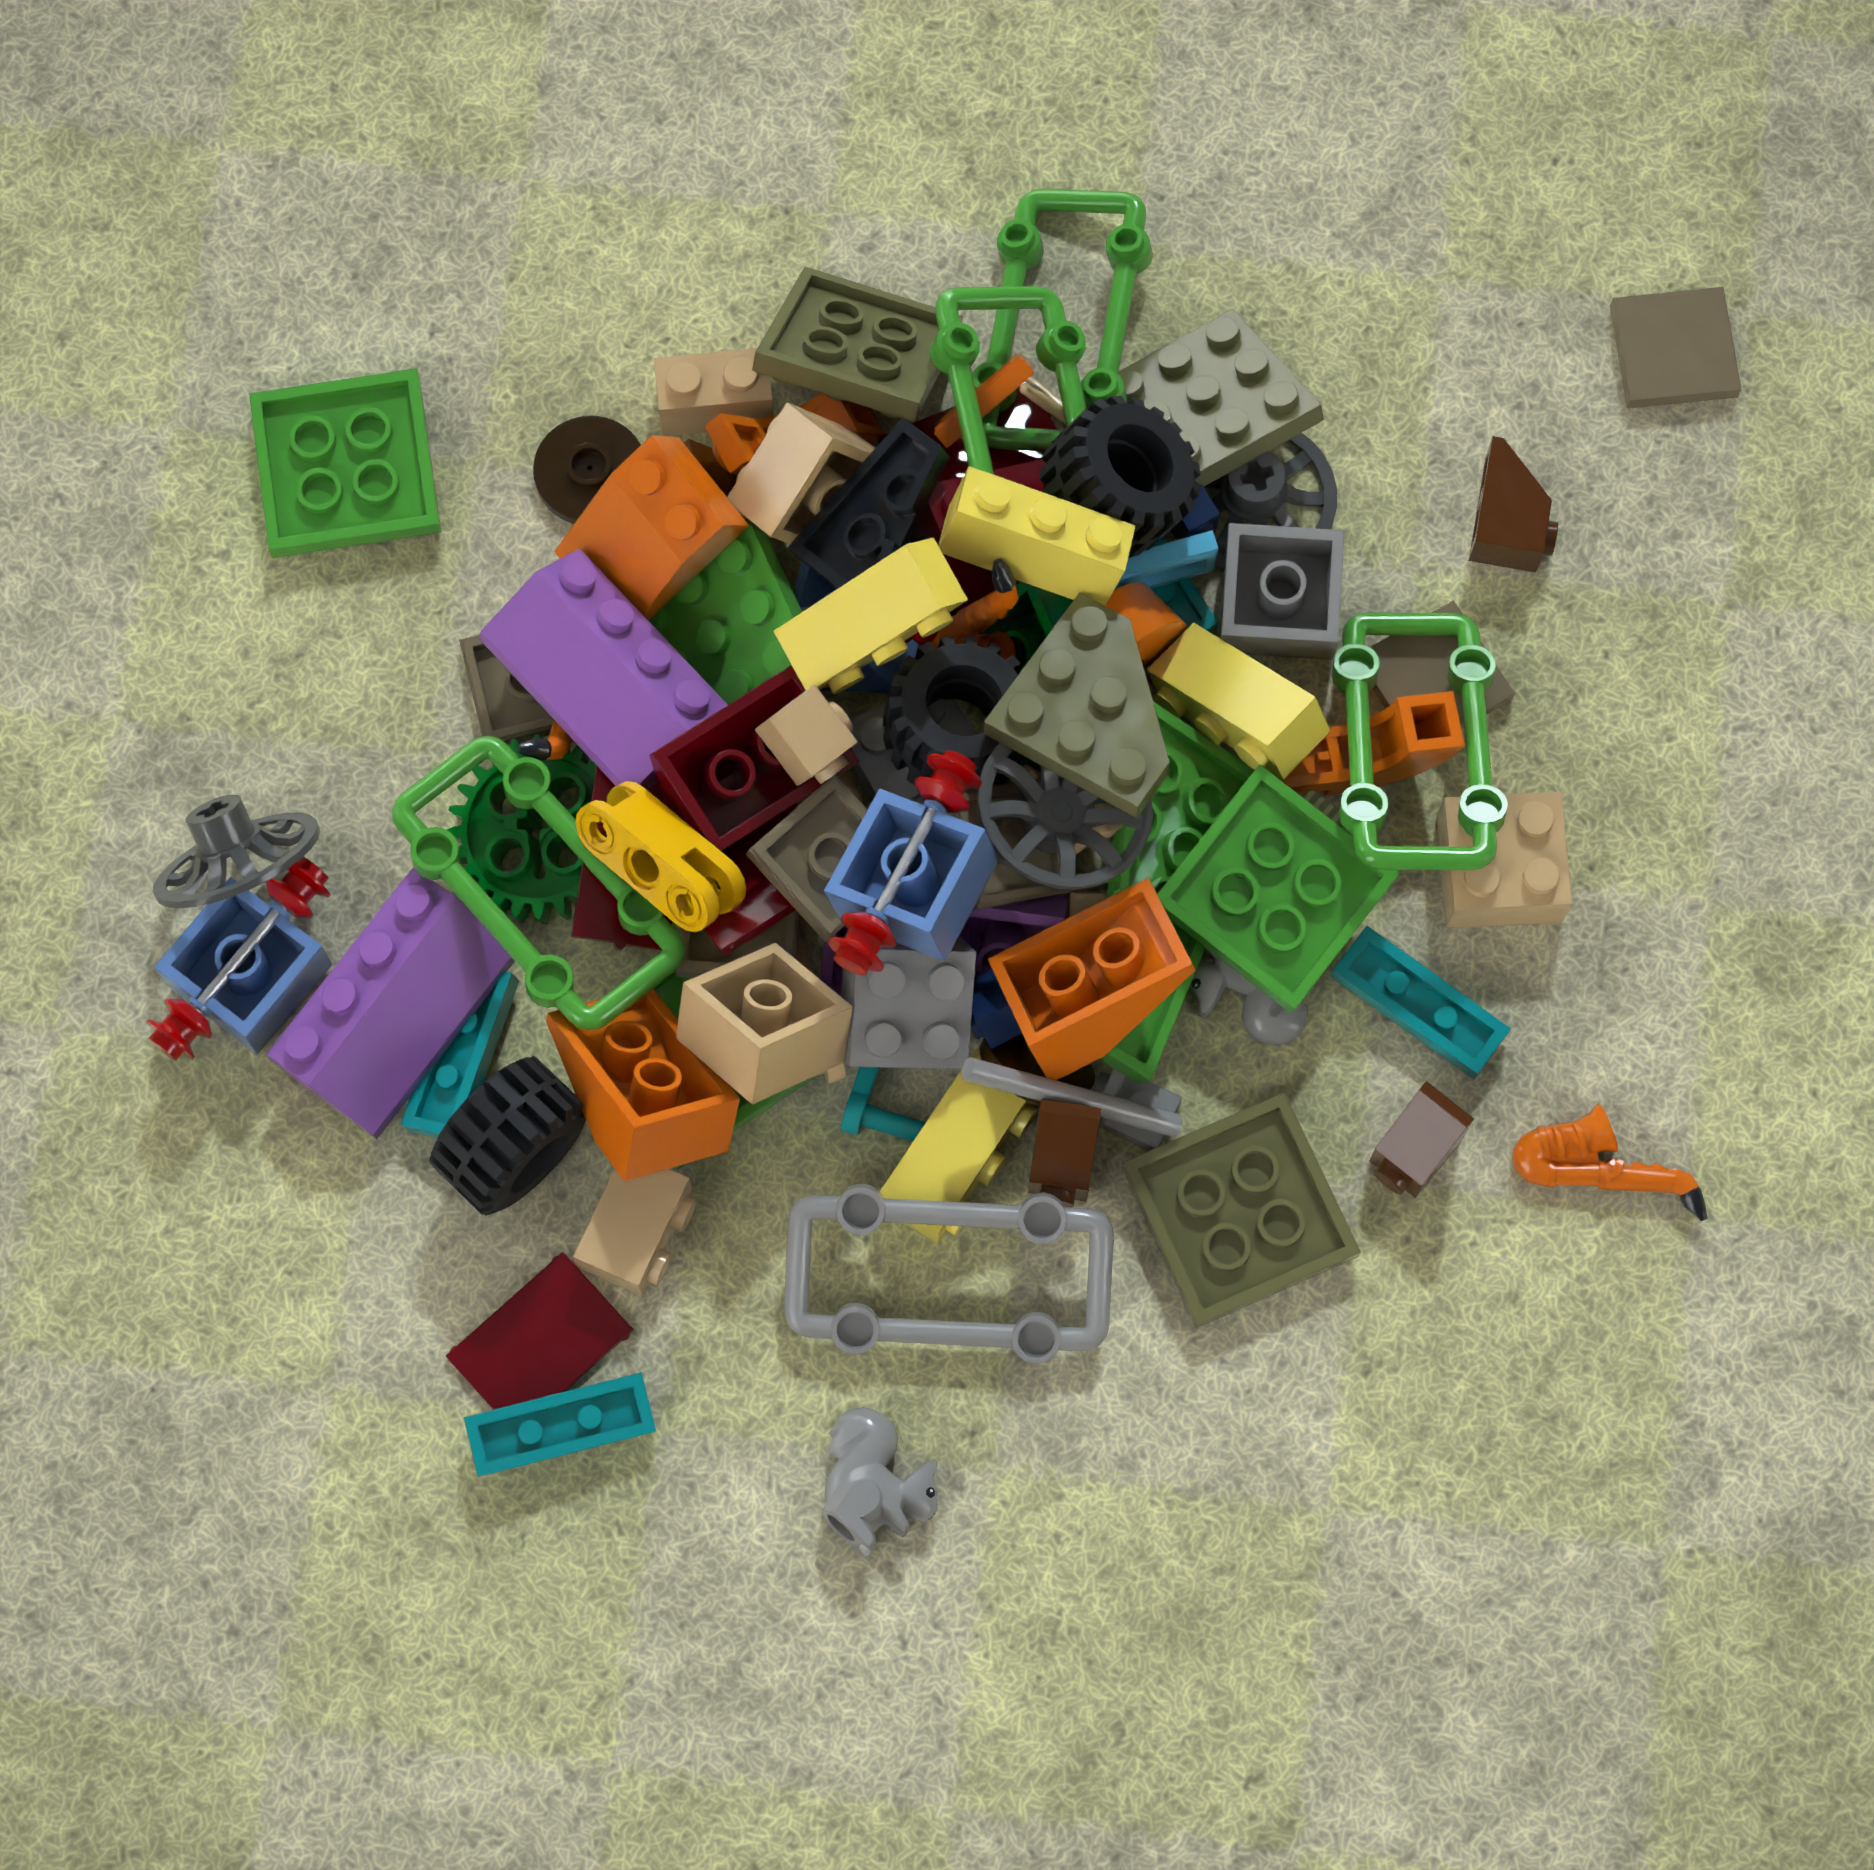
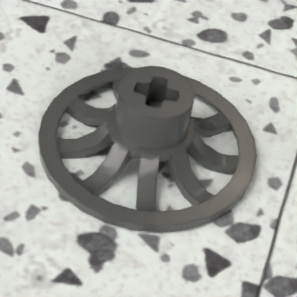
[1204,433,1337,572]
[976,743,1153,890]
[153,795,320,909]

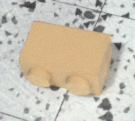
[654,348,774,436]
[573,1169,697,1296]

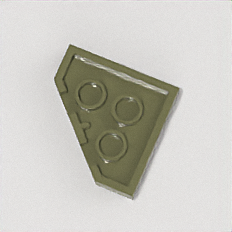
[984,592,1170,818]

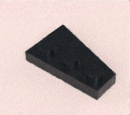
[788,418,950,589]

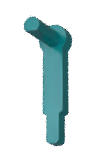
[841,1067,926,1141]

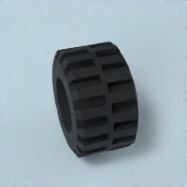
[1039,396,1201,558]
[882,635,1024,790]
[429,1056,586,1216]

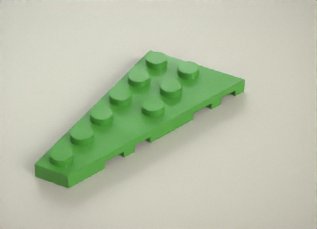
[1100,701,1254,1084]

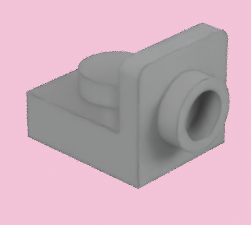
[1092,1069,1182,1151]

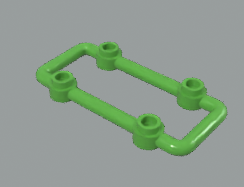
[972,189,1153,452]
[929,286,1087,475]
[1331,612,1508,870]
[392,736,686,1031]

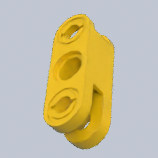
[575,781,746,932]

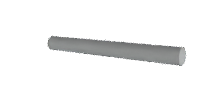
[962,1057,1182,1137]

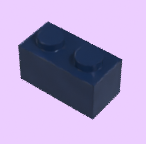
[1171,484,1220,540]
[971,968,1022,1049]

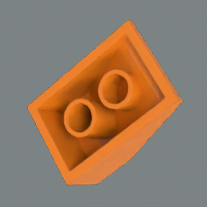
[554,435,750,621]
[988,878,1196,1080]
[546,989,740,1181]

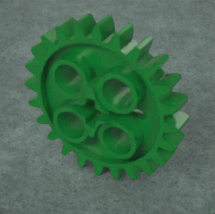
[447,734,597,924]

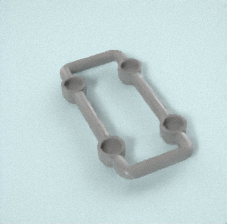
[784,1183,1114,1364]

